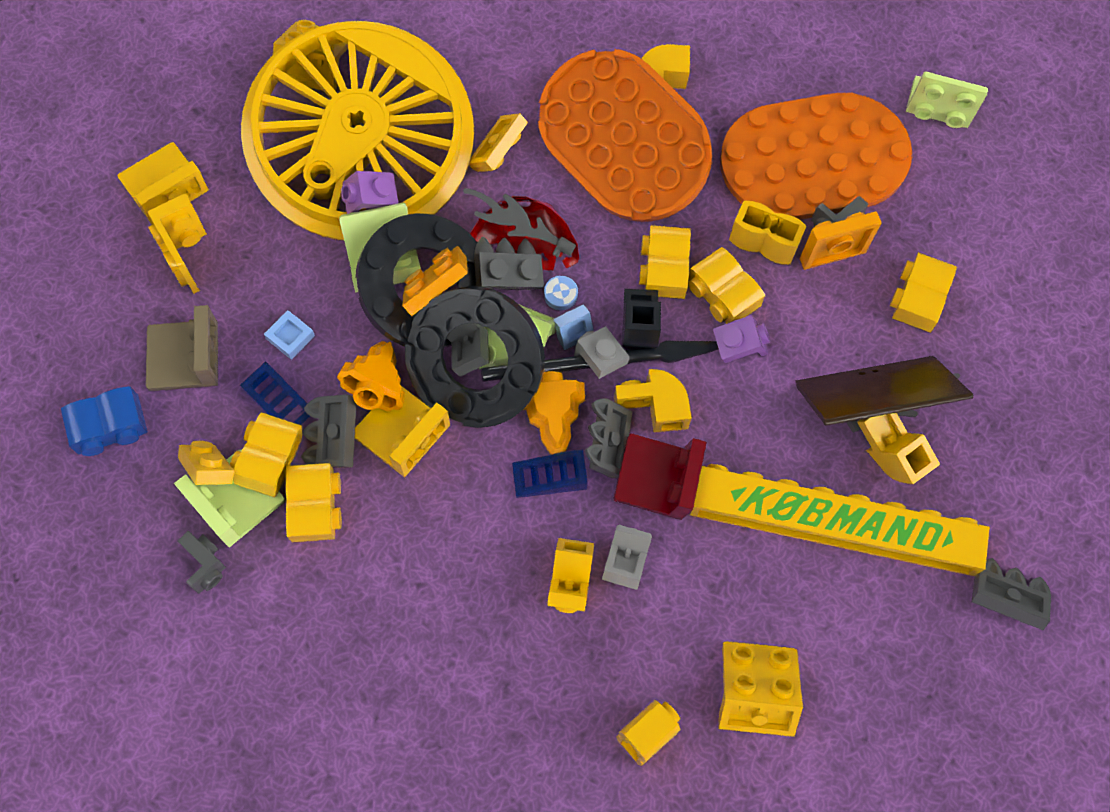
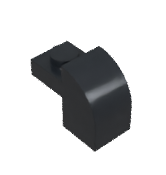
[622,288,661,348]

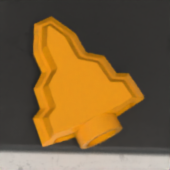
[337,341,405,412]
[523,371,585,457]

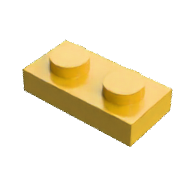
[469,113,528,172]
[178,440,234,485]

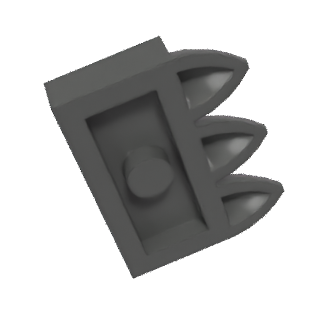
[474,237,544,290]
[301,394,356,468]
[585,398,632,479]
[972,558,1051,630]

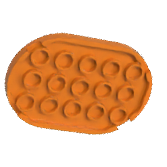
[538,49,712,222]
[720,92,912,220]

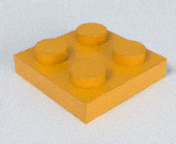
[799,211,882,270]
[402,246,468,316]

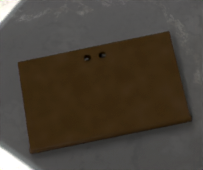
[796,356,974,426]

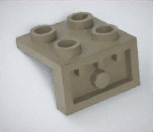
[146,305,218,391]

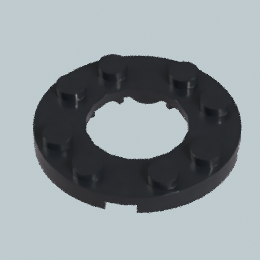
[355,213,478,348]
[405,286,545,428]

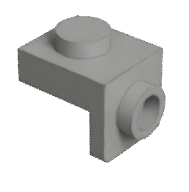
[574,326,629,379]
[602,525,652,590]

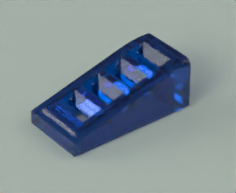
[240,361,310,425]
[512,449,588,498]

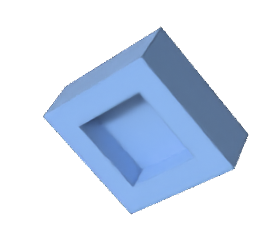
[553,304,594,350]
[264,310,315,360]

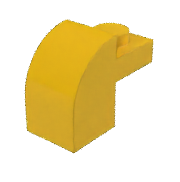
[642,44,690,89]
[614,369,692,433]
[857,413,940,484]
[547,538,594,613]

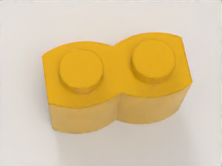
[729,201,807,265]
[639,225,691,299]
[688,247,765,324]
[890,253,957,333]
[230,412,302,497]
[286,463,342,542]
[616,700,681,766]

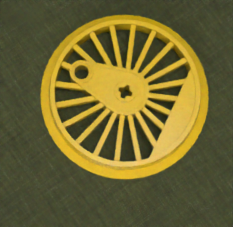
[241,21,474,240]

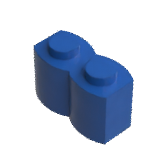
[61,386,148,456]

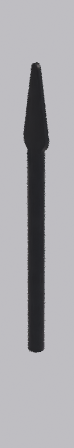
[481,341,719,382]

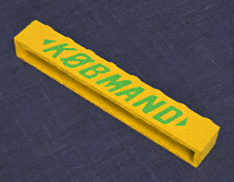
[690,464,990,576]

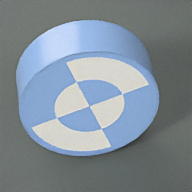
[544,276,578,311]

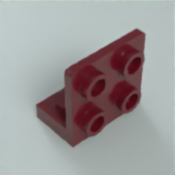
[613,433,707,520]

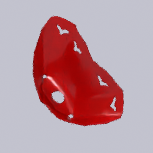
[470,196,580,271]

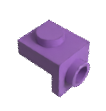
[341,171,398,214]
[713,315,770,363]

